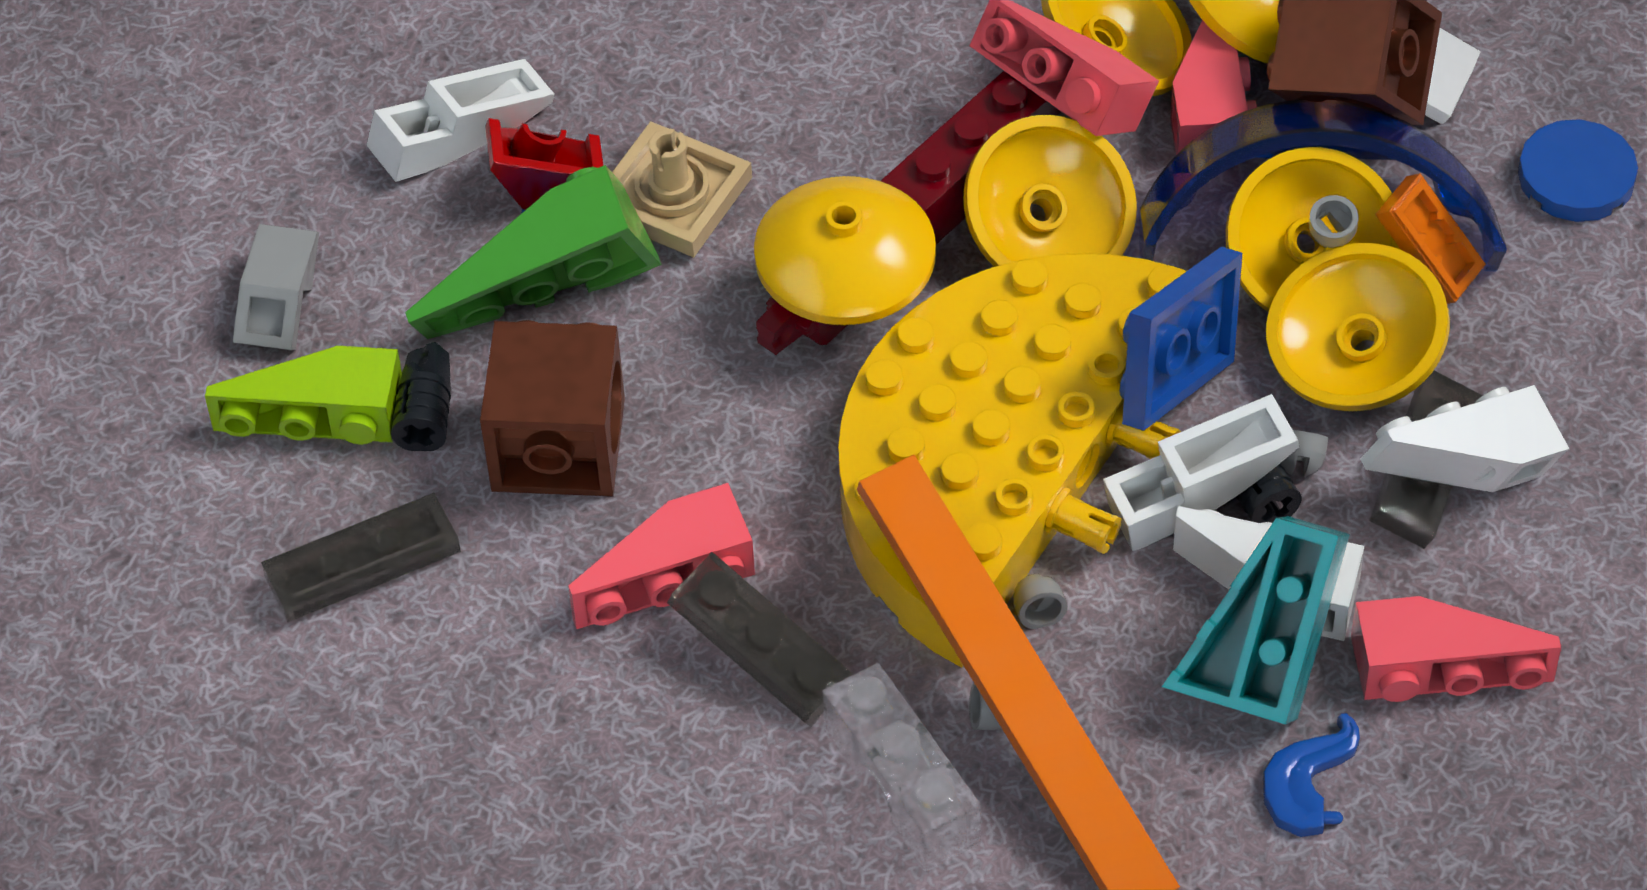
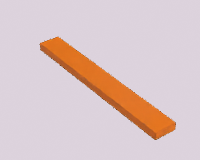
[857,454,1180,890]

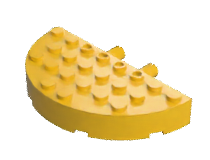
[838,253,1186,668]

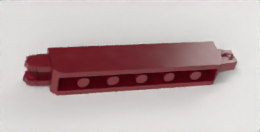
[756,71,1061,355]

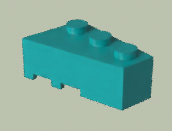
[1162,516,1350,725]

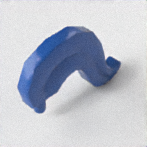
[1263,713,1360,837]

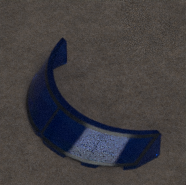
[1139,100,1507,272]

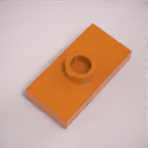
[1375,173,1486,304]

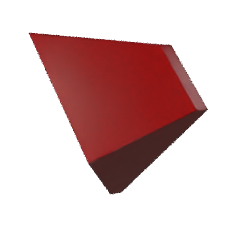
[485,118,604,210]

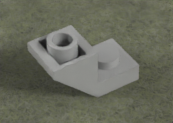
[233,224,319,350]

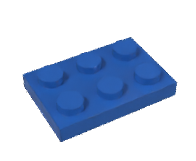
[1119,247,1243,431]

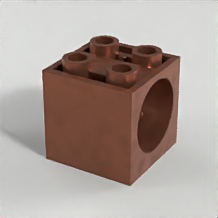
[1267,0,1442,125]
[480,320,625,497]

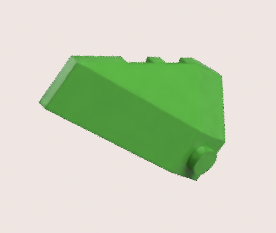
[405,165,662,339]

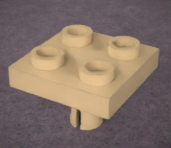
[612,121,752,258]

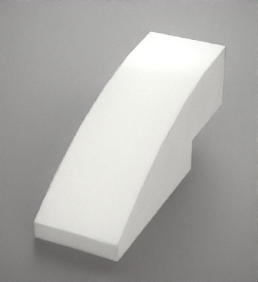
[367,59,554,182]
[1103,394,1299,551]

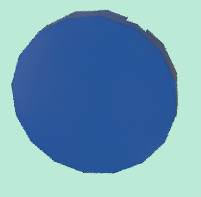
[1518,119,1638,222]

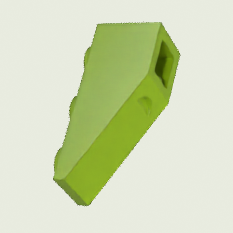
[205,345,402,445]

